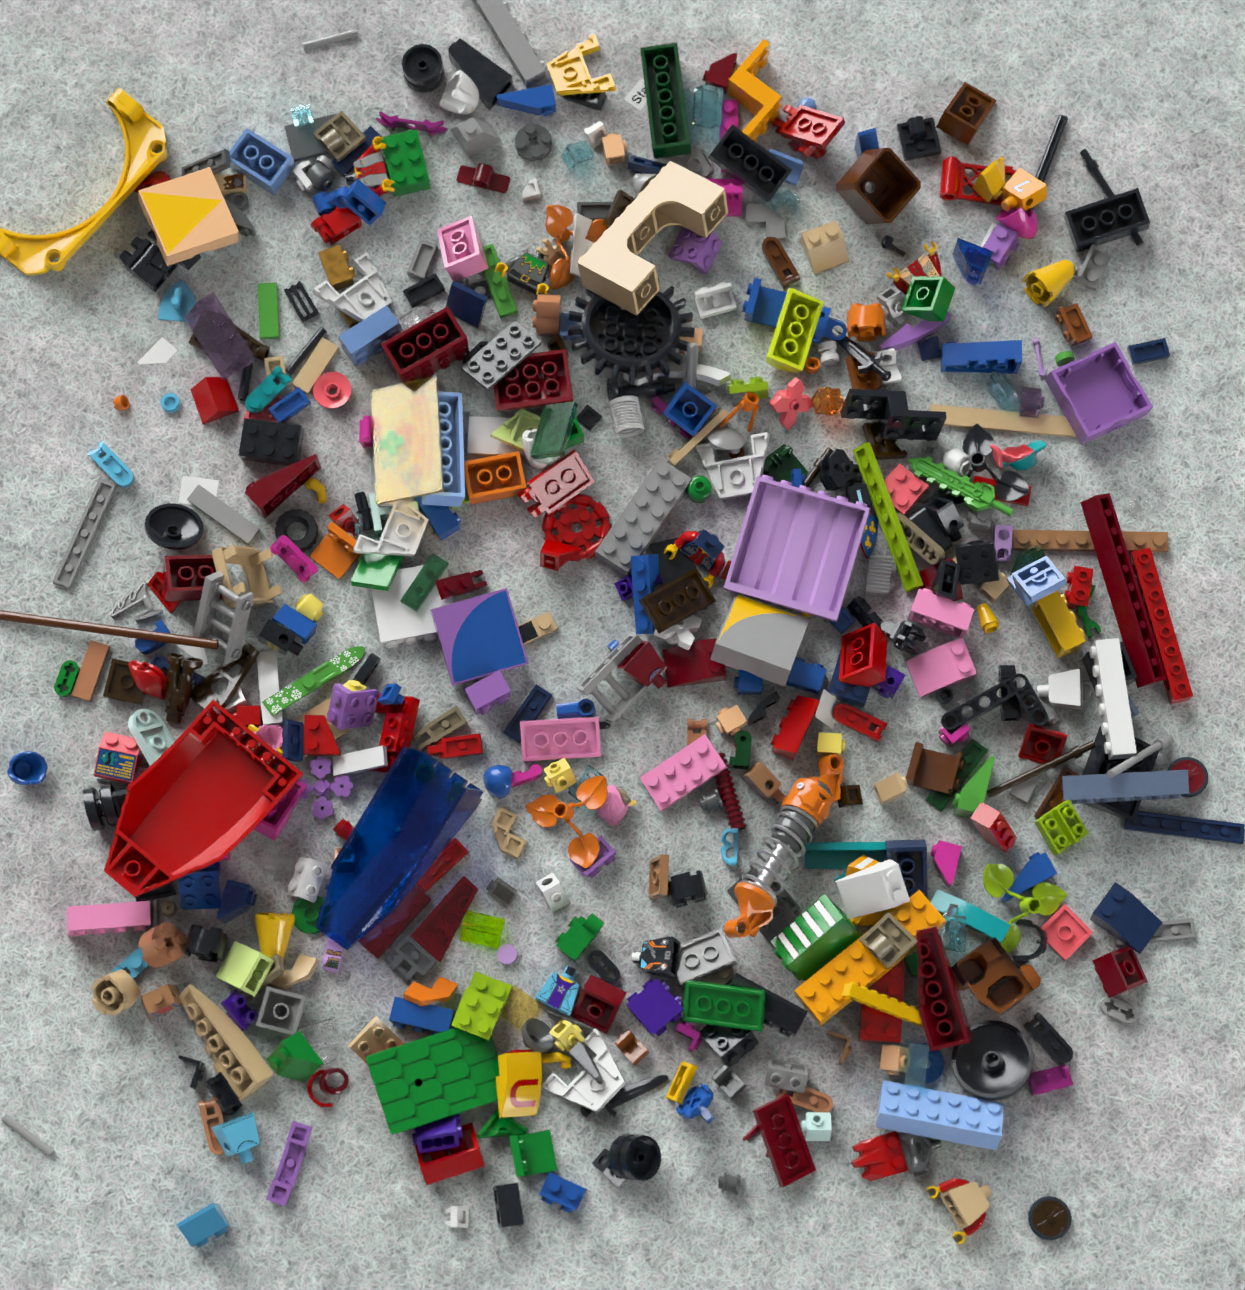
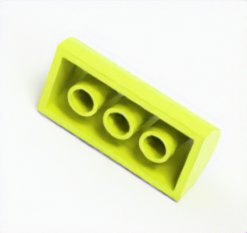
[766,288,824,373]

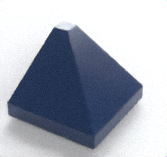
[918,336,941,361]

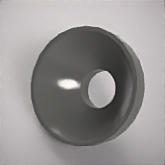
[521,1018,555,1052]

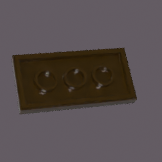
[638,568,716,634]

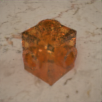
[812,387,844,416]

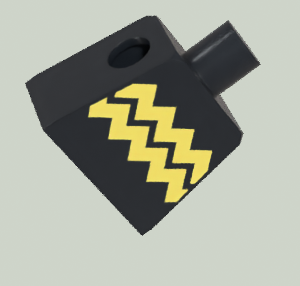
[258,619,304,656]

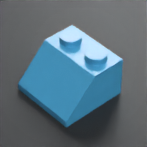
[177,1203,230,1248]

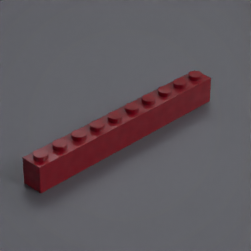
[1080,493,1167,688]

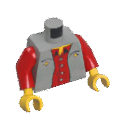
[345,136,395,197]

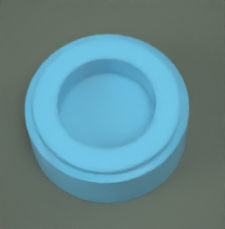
[161,393,181,413]

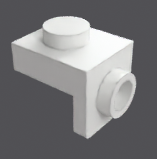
[293,160,315,194]

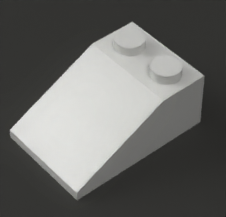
[835,859,910,919]

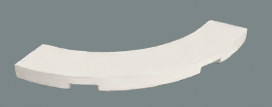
[623,362,731,387]

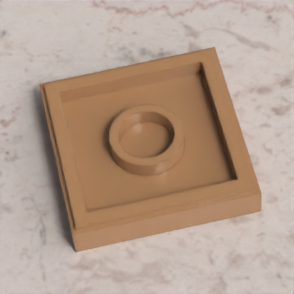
[649,855,669,900]

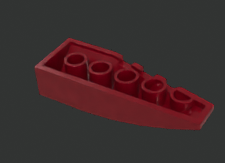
[916,926,972,1051]

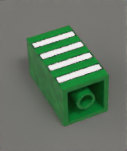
[770,894,862,981]

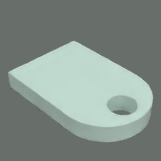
[128,709,175,766]

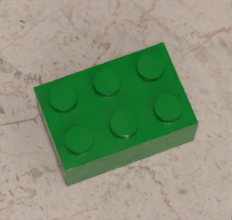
[381,129,431,197]

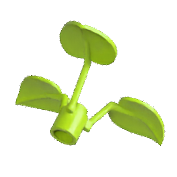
[983,863,1067,954]

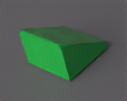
[903,953,918,978]

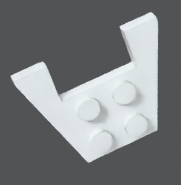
[570,213,593,279]
[312,252,392,322]
[696,432,770,500]
[353,482,429,556]
[541,1028,626,1113]

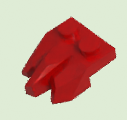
[850,1131,909,1181]

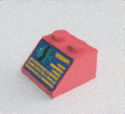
[94,732,144,784]

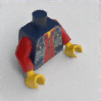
[664,529,725,589]

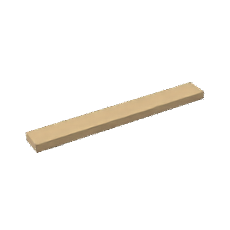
[929,404,1077,438]

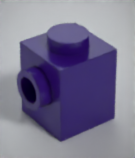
[876,665,905,699]

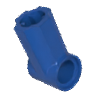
[312,186,347,216]
[556,699,596,719]

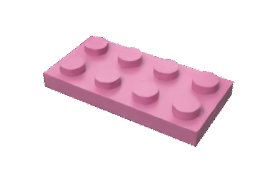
[520,716,601,761]
[640,734,728,811]

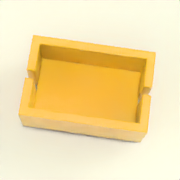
[1031,590,1086,660]

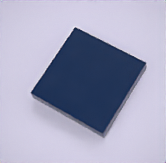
[446,281,488,328]

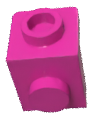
[939,723,971,747]

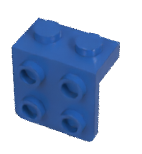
[742,278,787,328]
[178,862,221,910]

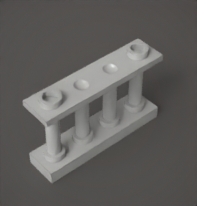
[193,571,254,664]
[576,633,667,723]

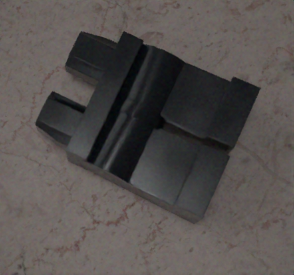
[119,237,178,292]

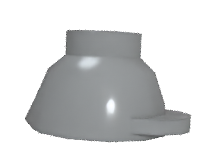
[631,173,658,199]

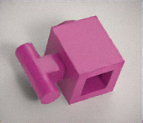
[359,415,382,447]

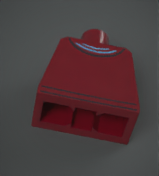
[617,641,666,689]

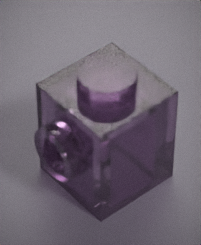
[1019,387,1044,418]

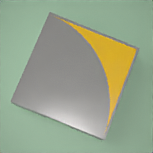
[710,592,810,686]

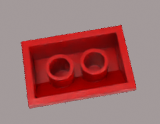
[839,623,888,687]
[770,695,820,761]
[415,1123,485,1185]

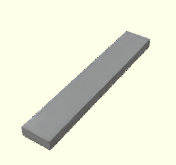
[52,478,118,590]

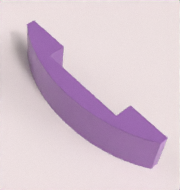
[266,1121,313,1206]

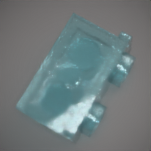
[943,904,966,953]

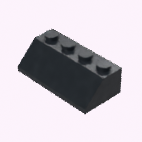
[707,124,792,203]
[730,973,808,1037]

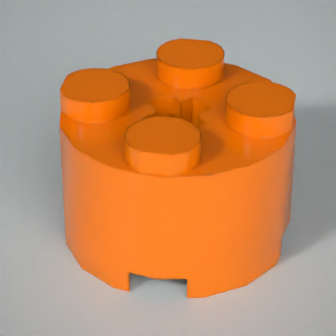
[847,303,886,342]

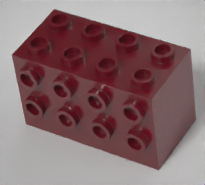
[381,306,469,390]

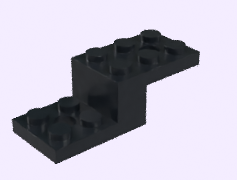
[840,389,947,441]

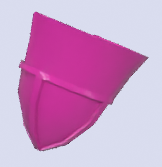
[996,207,1038,239]

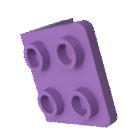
[668,227,723,274]
[327,683,379,730]

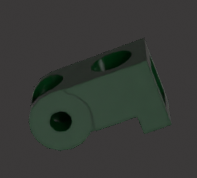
[729,730,752,770]

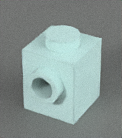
[801,1112,831,1141]

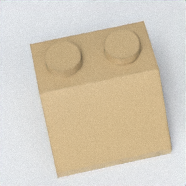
[800,220,849,274]

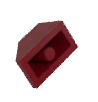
[703,53,737,94]

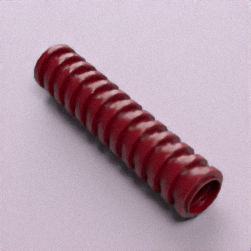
[714,753,747,831]

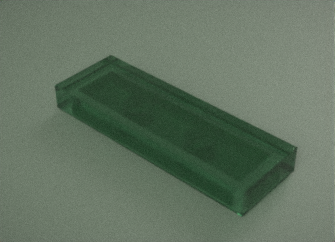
[400,553,449,612]

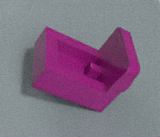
[675,1021,702,1053]

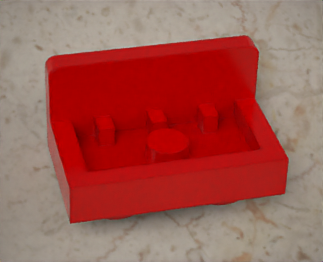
[1064,565,1094,609]

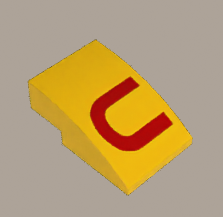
[496,1052,542,1118]

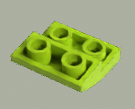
[1034,800,1089,856]

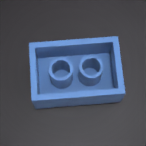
[230,128,295,195]
[339,305,401,366]

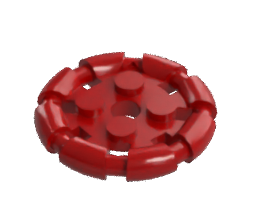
[542,494,612,562]

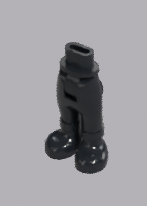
[607,378,675,401]

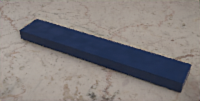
[1124,811,1245,844]

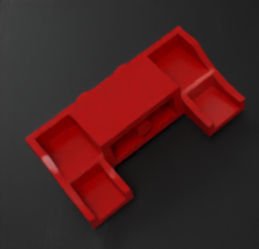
[367,694,420,776]

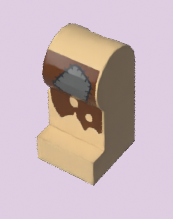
[214,173,247,196]

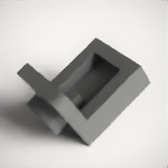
[712,1064,747,1100]

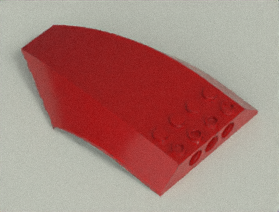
[104,699,303,897]

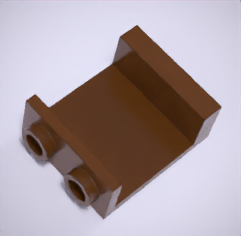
[905,742,965,795]

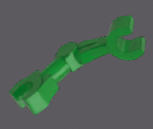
[1077,584,1101,638]

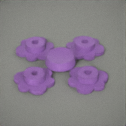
[298,756,353,820]

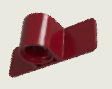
[456,163,510,194]

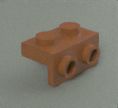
[1055,303,1093,347]
[845,351,882,390]

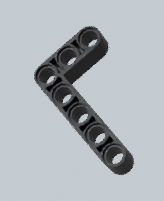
[941,673,1049,731]

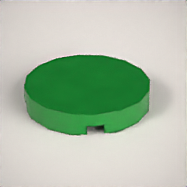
[291,896,331,934]

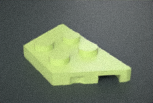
[490,409,557,452]

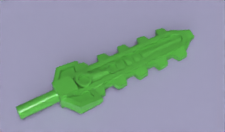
[908,456,1014,517]

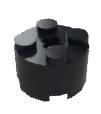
[667,870,708,908]
[184,924,228,962]

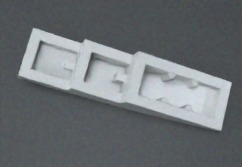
[257,650,283,725]

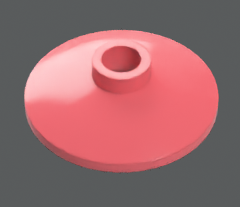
[313,372,352,409]

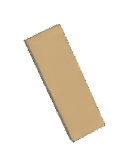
[292,337,339,395]

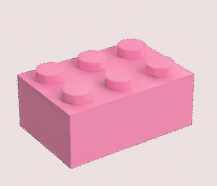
[907,588,975,639]

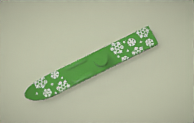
[262,646,365,716]

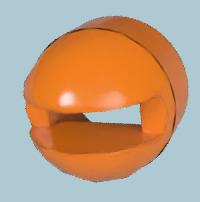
[805,357,820,374]
[113,395,130,411]

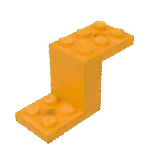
[727,39,782,143]

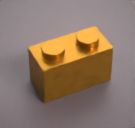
[318,244,356,291]

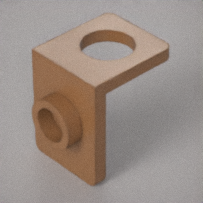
[827,1030,852,1065]

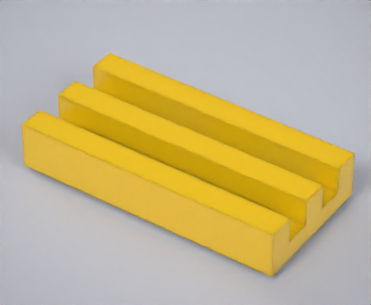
[666,1061,698,1105]

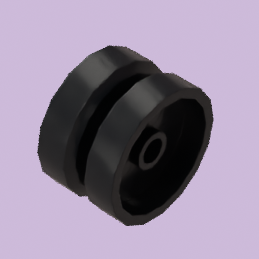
[402,44,444,93]
[83,782,119,832]
[608,1134,662,1181]

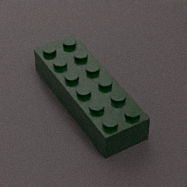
[640,42,691,159]

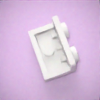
[694,282,737,319]
[287,857,327,902]

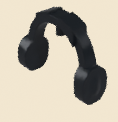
[1012,919,1048,963]

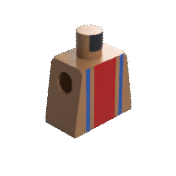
[741,761,785,804]
[141,984,182,1019]

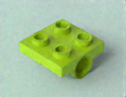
[726,376,768,399]

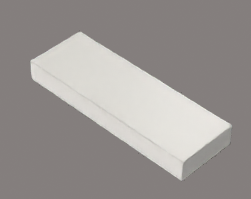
[332,746,388,777]

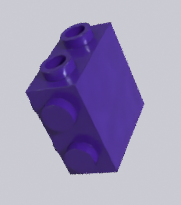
[626,978,683,1037]
[412,1113,463,1153]

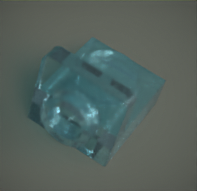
[291,104,314,127]
[561,140,595,170]

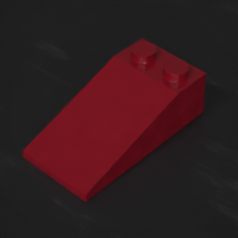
[244,454,322,519]

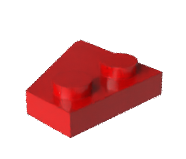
[303,715,341,756]

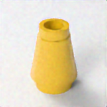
[977,603,999,634]

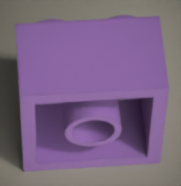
[465,670,511,715]

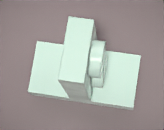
[369,493,419,536]

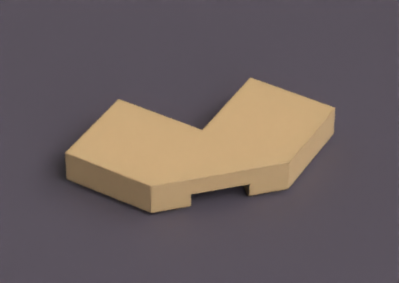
[491,807,527,859]
[266,955,319,991]

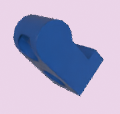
[135,620,171,655]

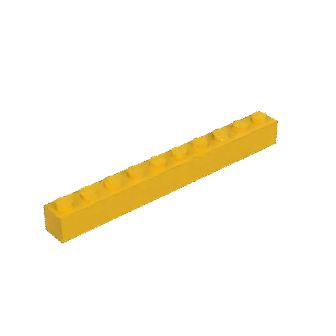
[842,982,924,1028]

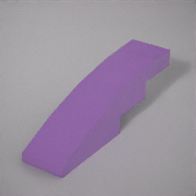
[878,311,952,351]

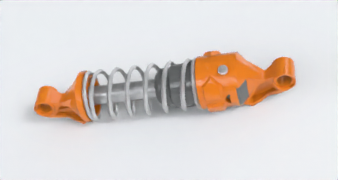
[724,754,844,938]

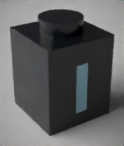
[846,482,872,508]

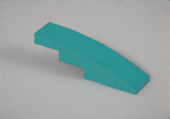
[931,889,1011,943]

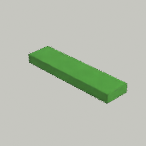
[483,244,518,319]

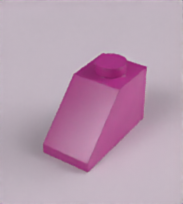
[930,840,962,887]

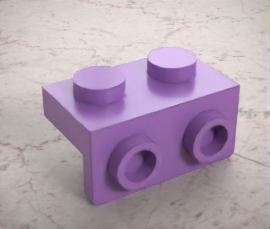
[979,223,1020,270]
[570,835,616,879]

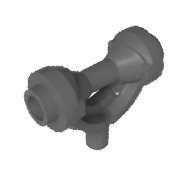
[897,1132,942,1177]

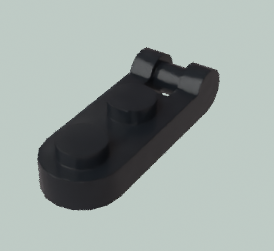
[1023,1012,1073,1064]

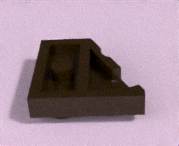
[862,422,908,460]

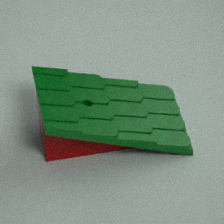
[365,1028,500,1135]

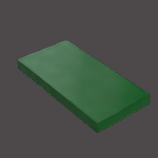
[683,980,766,1032]

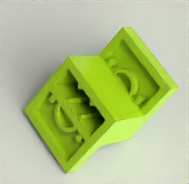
[451,971,513,1040]

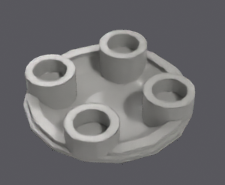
[707,427,745,454]

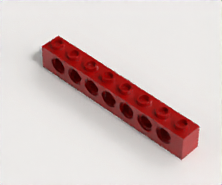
[1129,548,1193,705]

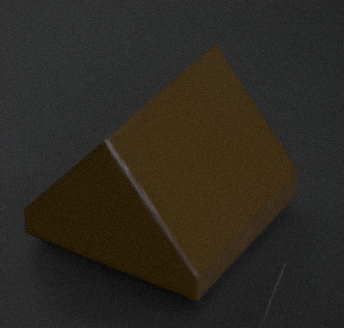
[547,335,569,356]

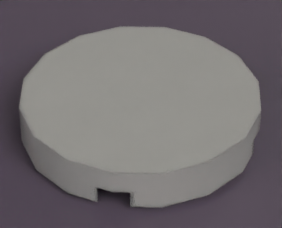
[676,147,713,179]

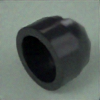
[936,687,953,704]

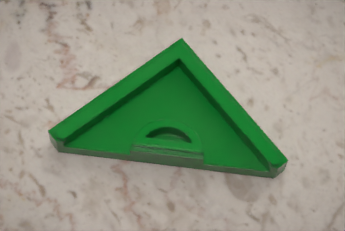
[476,1108,528,1139]

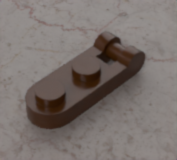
[762,237,800,288]

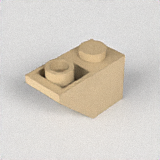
[873,772,908,805]

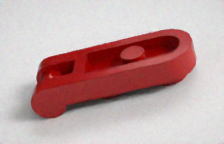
[833,703,888,742]

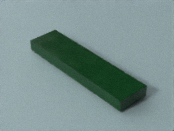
[925,738,988,812]

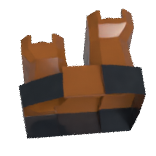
[951,937,1041,1015]

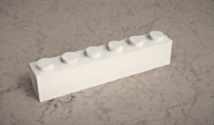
[1090,638,1137,760]

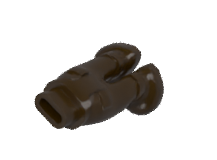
[164,653,203,724]

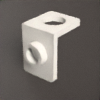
[876,348,902,385]
[536,873,570,912]

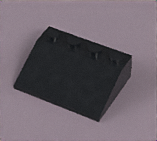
[1082,726,1159,822]

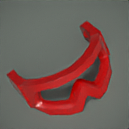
[307,1070,333,1107]

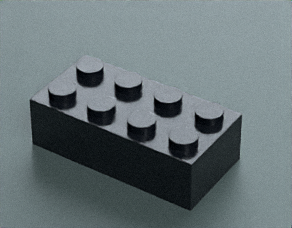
[1064,188,1150,253]

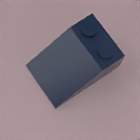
[828,650,871,708]
[885,839,928,899]
[1090,882,1163,954]

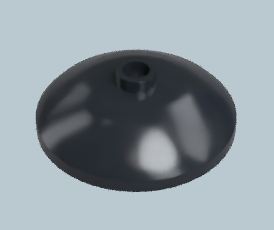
[144,503,204,550]

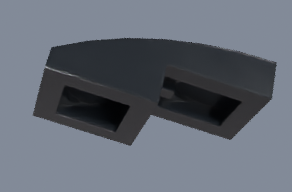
[747,691,780,726]

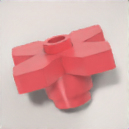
[769,378,814,430]

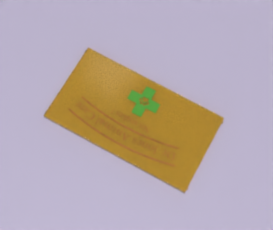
[371,376,444,505]

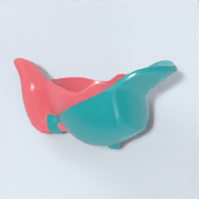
[990,440,1047,471]

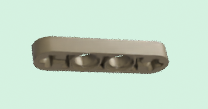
[896,512,945,564]

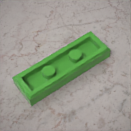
[258,282,280,340]

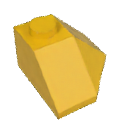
[972,156,1005,203]

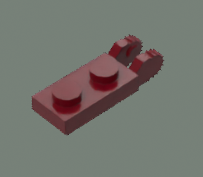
[435,570,488,600]

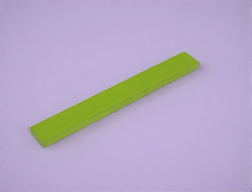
[853,442,923,593]

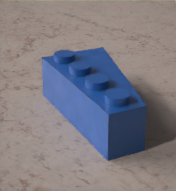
[941,340,1022,374]

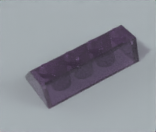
[184,292,256,380]

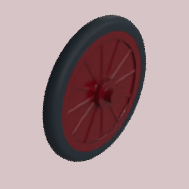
[1167,757,1208,798]

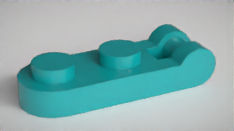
[245,366,292,414]

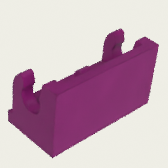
[1028,1064,1073,1096]

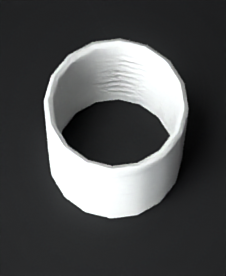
[609,395,644,438]

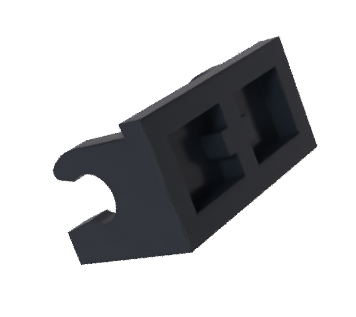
[493,1183,524,1228]

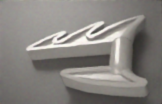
[111,581,163,621]

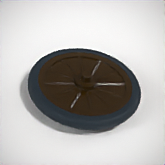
[1028,1196,1072,1240]

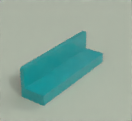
[805,842,886,869]

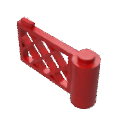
[939,156,1017,206]

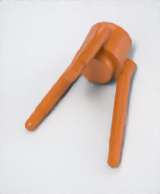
[719,392,760,432]

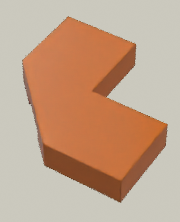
[403,976,458,1006]

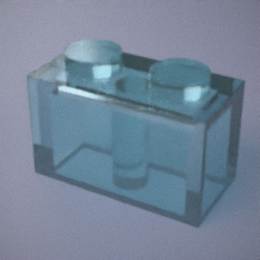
[692,84,724,129]

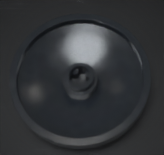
[952,1020,1034,1100]

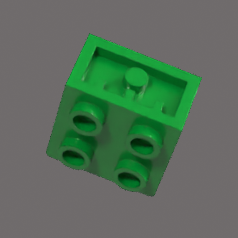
[509,1130,557,1178]

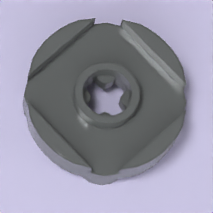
[515,123,552,161]

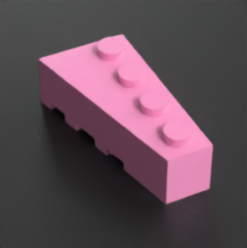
[66,901,151,936]

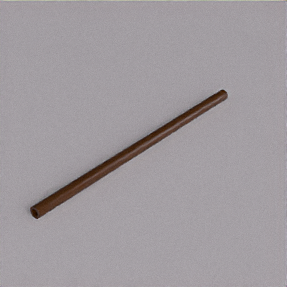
[0,610,219,650]

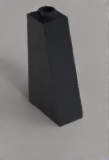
[448,38,513,110]

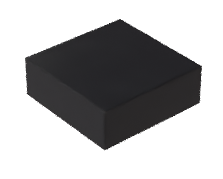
[576,404,602,431]

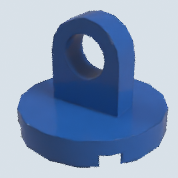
[812,306,847,344]
[676,1084,715,1124]

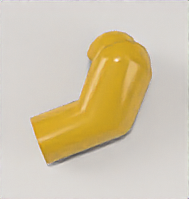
[305,478,327,503]
[542,1052,572,1069]

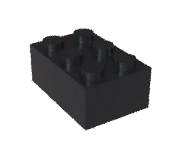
[238,418,304,466]

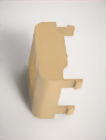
[212,545,282,609]

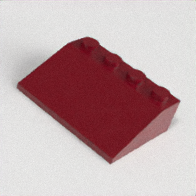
[493,349,573,412]

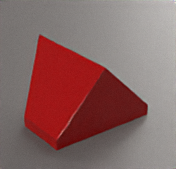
[540,539,583,571]

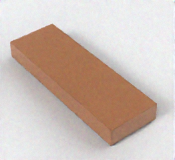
[71,640,110,702]

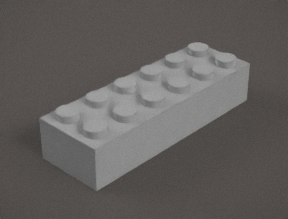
[595,458,692,576]

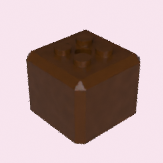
[836,148,921,224]

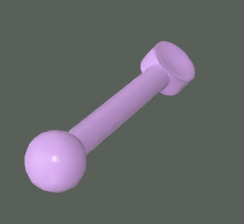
[1032,338,1046,377]

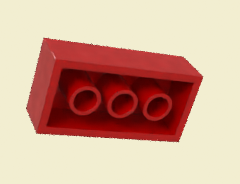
[858,961,905,1044]

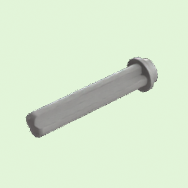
[685,343,699,389]

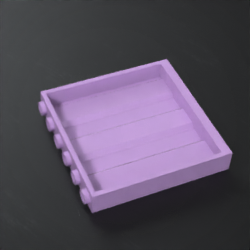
[724,475,870,622]

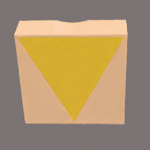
[138,167,239,266]

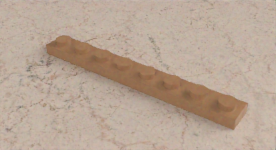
[1012,530,1168,553]

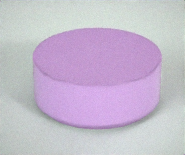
[497,944,517,965]

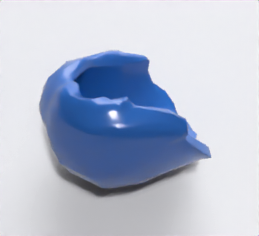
[7,751,48,785]
[484,765,513,799]

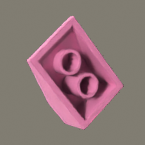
[437,216,489,282]
[906,637,977,698]

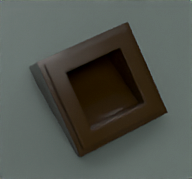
[838,785,863,808]

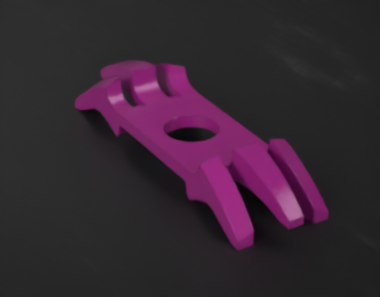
[376,111,448,136]

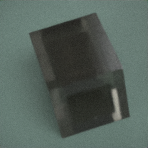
[486,878,518,909]

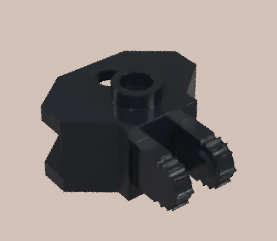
[820,449,862,492]
[880,621,927,655]

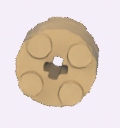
[91,970,140,1016]

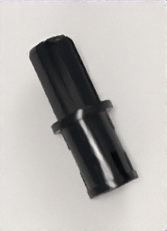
[354,492,374,531]

